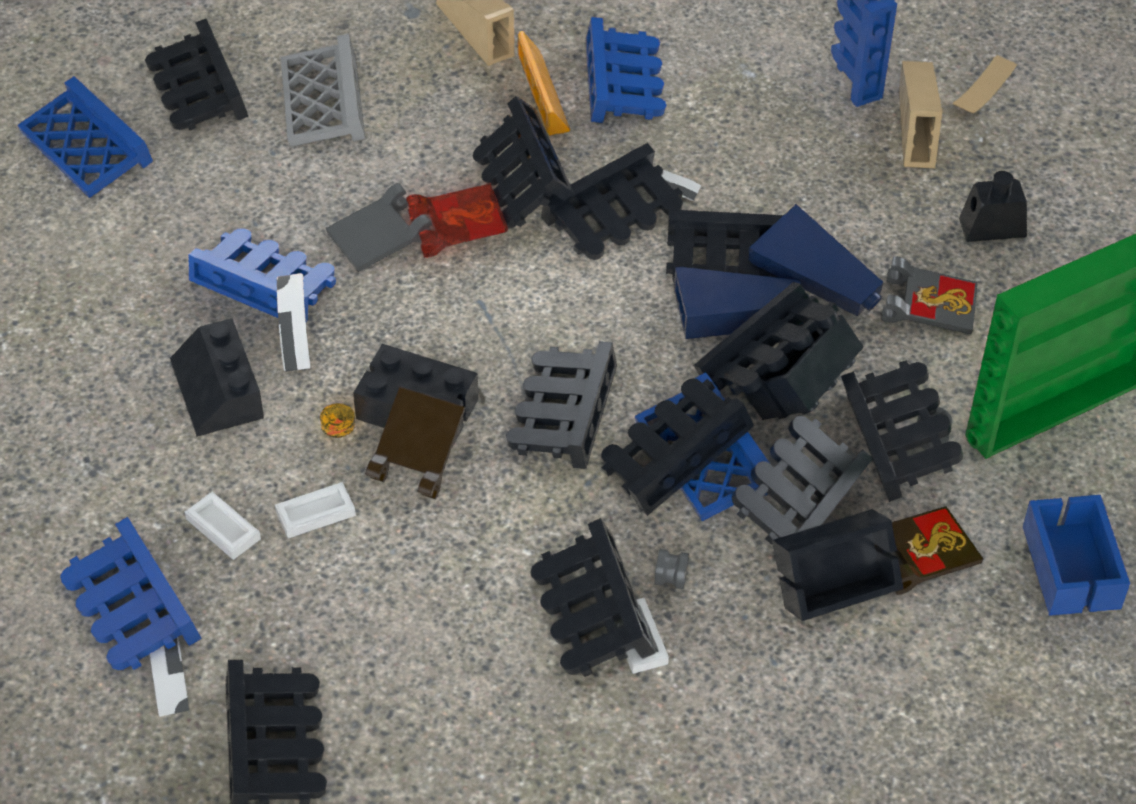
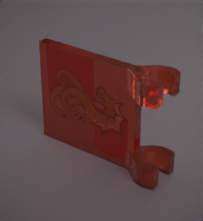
[406,183,508,258]

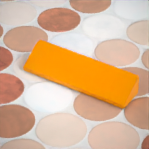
[518,31,570,135]

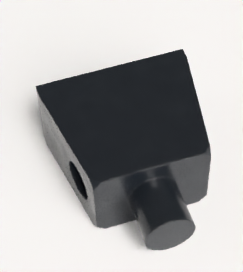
[959,171,1027,242]

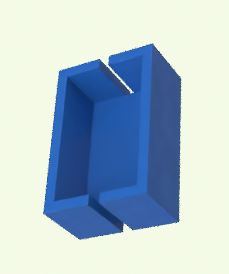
[1022,494,1130,616]

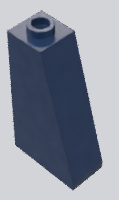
[748,204,884,316]
[674,267,809,339]

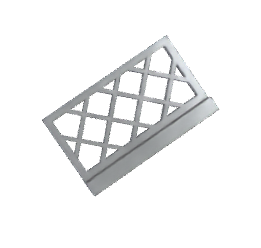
[281,34,366,147]

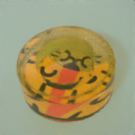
[320,403,355,438]

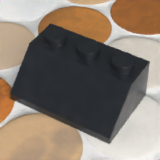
[170,318,264,437]

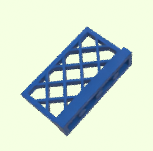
[17,76,153,198]
[634,372,770,521]

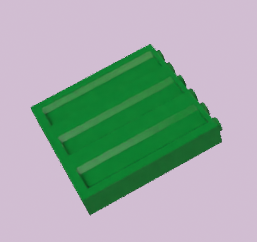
[965,233,1136,459]

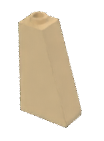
[436,0,514,66]
[899,61,942,168]

